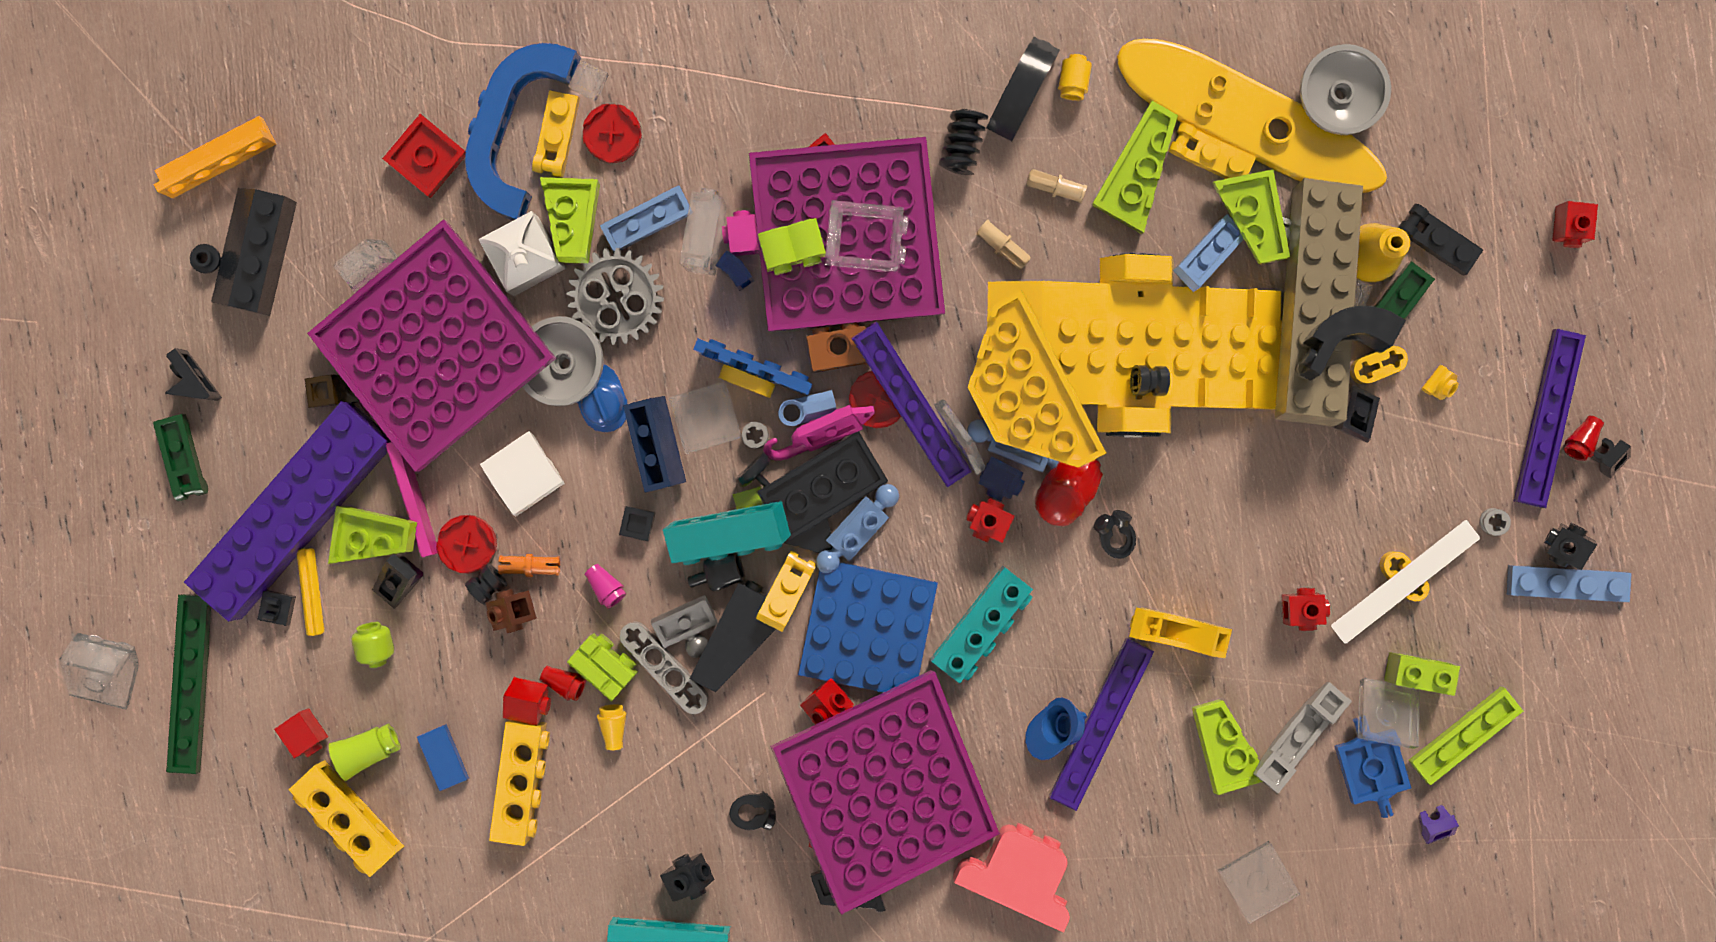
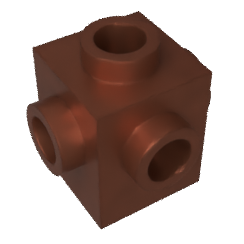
[485,589,537,634]

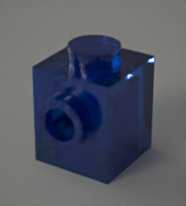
[977,457,1025,502]

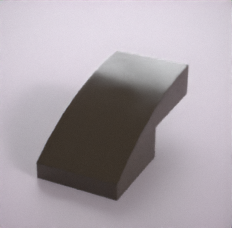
[304,374,360,408]

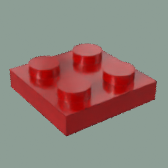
[382,114,466,198]

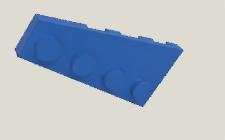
[693,338,813,396]

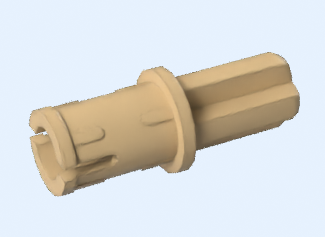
[1027,169,1087,203]
[976,220,1031,270]

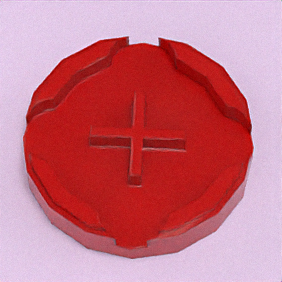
[583,104,642,164]
[849,371,901,429]
[436,515,497,574]

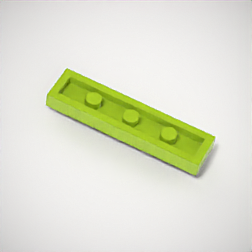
[1408,686,1524,785]

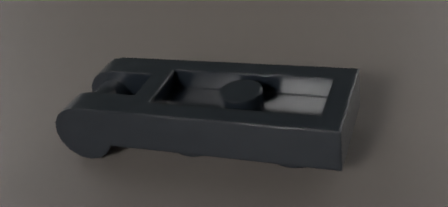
[1398,204,1483,276]

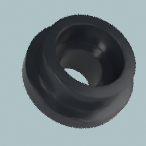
[190,244,221,274]

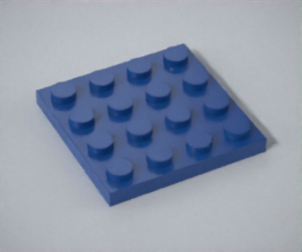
[798,562,938,693]

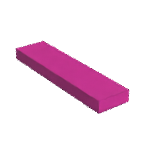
[386,442,438,557]

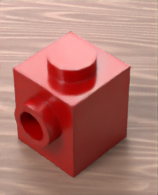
[1552,201,1598,248]
[503,677,551,726]
[274,708,329,759]

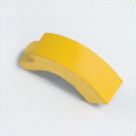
[1129,607,1232,658]

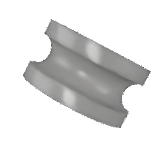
[742,422,769,448]
[1480,508,1511,536]

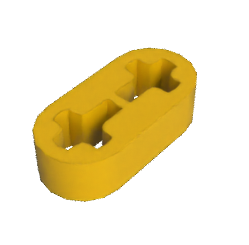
[1350,346,1408,384]
[718,364,776,398]
[1379,551,1430,602]

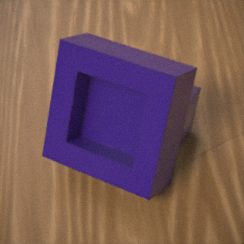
[1418,805,1459,844]

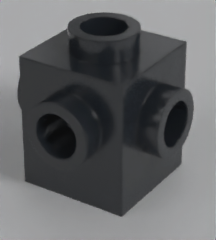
[1544,523,1597,571]
[660,853,715,902]

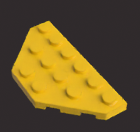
[968,290,1107,468]

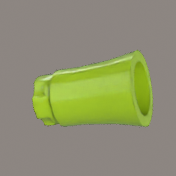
[329,723,401,781]

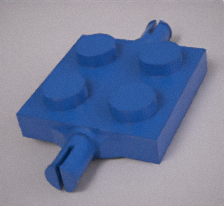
[1334,717,1411,818]

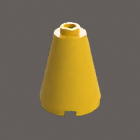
[1357,223,1410,283]

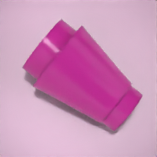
[584,564,626,609]

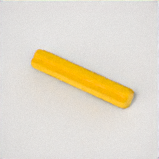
[297,548,324,636]

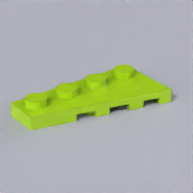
[1091,101,1178,234]

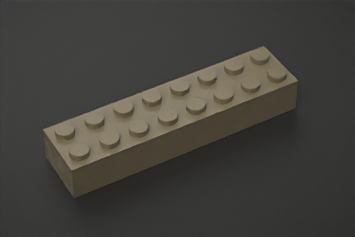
[1275,178,1363,427]

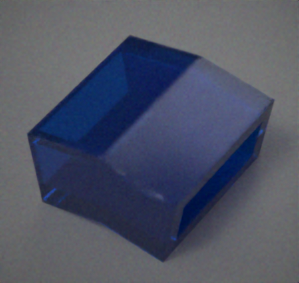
[716,250,754,291]

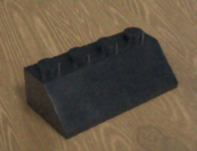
[211,188,297,316]

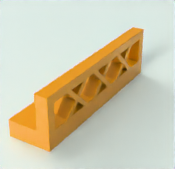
[154,116,276,198]

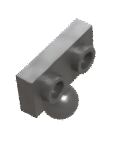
[651,595,718,658]

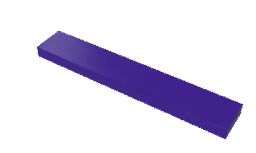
[851,322,972,487]
[1513,329,1586,508]
[1049,638,1154,811]

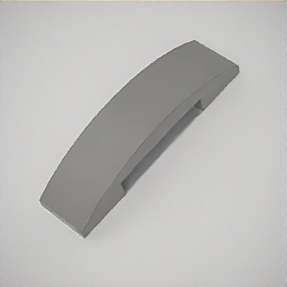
[1254,682,1352,794]

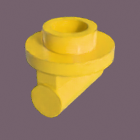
[1421,365,1459,400]

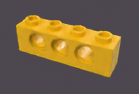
[489,720,550,846]
[288,760,404,877]

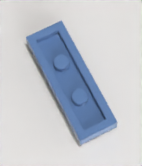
[600,185,694,252]
[1173,214,1244,292]

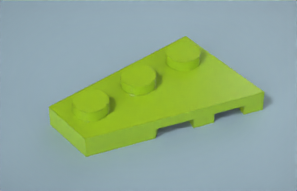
[1212,169,1290,265]
[540,177,600,264]
[328,505,417,564]
[1192,699,1263,795]

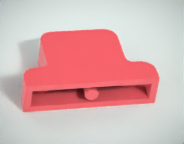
[953,823,1070,933]

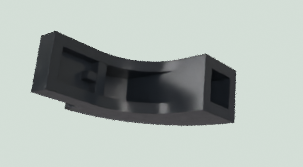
[986,37,1060,142]
[1300,306,1406,381]

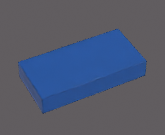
[417,724,469,791]

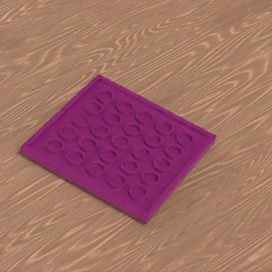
[749,137,945,332]
[307,219,557,472]
[770,670,1000,915]

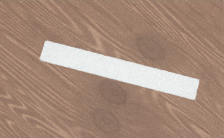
[1331,520,1480,644]

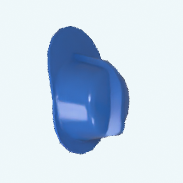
[577,364,628,433]
[1026,697,1087,760]

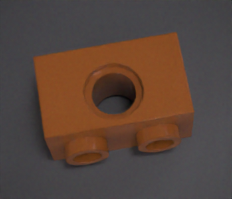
[806,323,867,373]

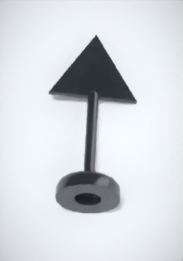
[734,453,833,553]

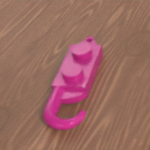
[763,405,875,461]

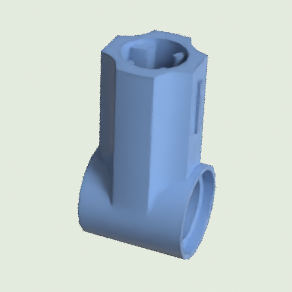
[778,390,837,426]

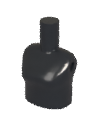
[687,552,745,592]

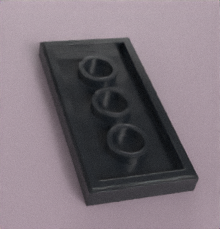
[756,431,888,543]

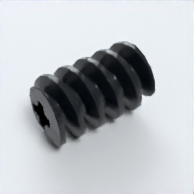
[939,109,989,175]

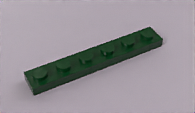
[166,594,212,774]

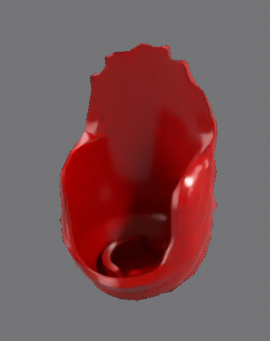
[1035,459,1103,527]

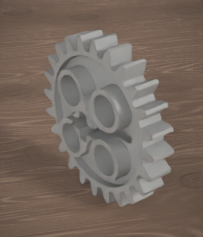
[567,248,664,345]

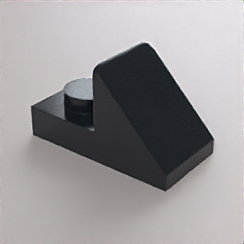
[165,348,222,401]
[1333,385,1380,443]
[372,554,423,609]

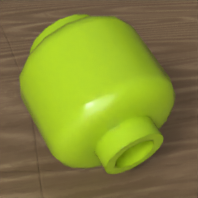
[351,622,394,668]

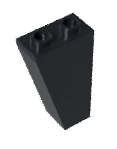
[689,580,776,692]

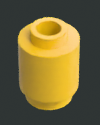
[1058,54,1092,101]

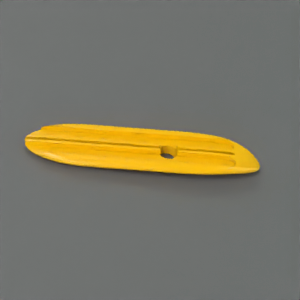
[1117,39,1387,193]

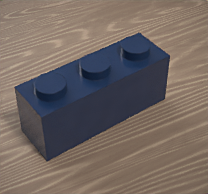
[623,396,686,493]

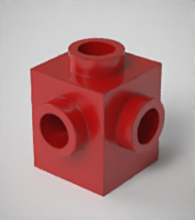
[966,498,1015,543]
[1281,588,1330,631]
[800,678,854,725]

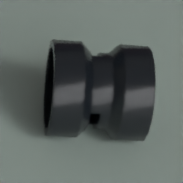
[1130,365,1170,396]
[465,563,508,605]

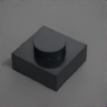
[619,506,656,541]

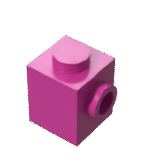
[722,210,759,257]

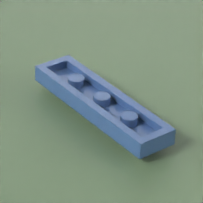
[1506,565,1631,602]

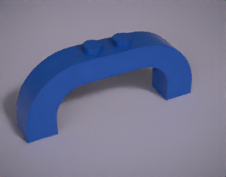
[465,43,581,221]

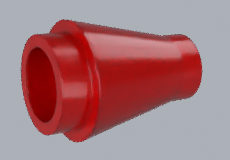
[1564,415,1604,461]
[539,665,586,701]

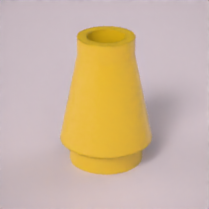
[597,704,627,750]

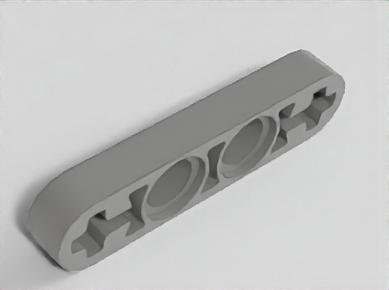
[620,621,709,714]

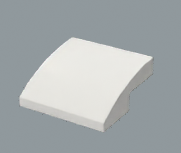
[480,431,565,517]

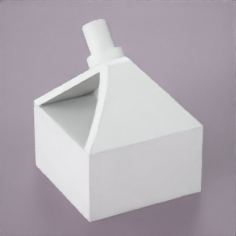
[479,211,566,296]

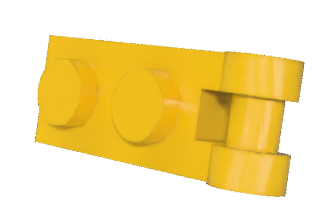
[532,90,580,178]
[1168,123,1256,179]
[756,551,816,632]

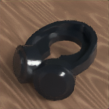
[1093,510,1136,559]
[729,791,776,830]

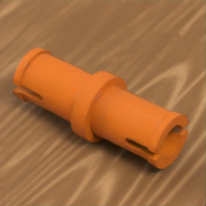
[498,554,561,577]

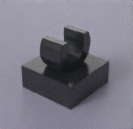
[1592,438,1631,479]
[257,590,296,626]

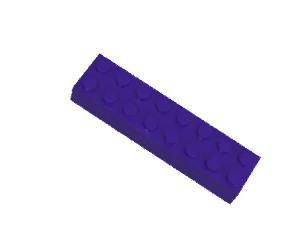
[184,401,391,622]

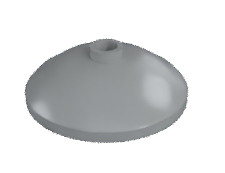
[1300,44,1391,135]
[523,316,604,406]

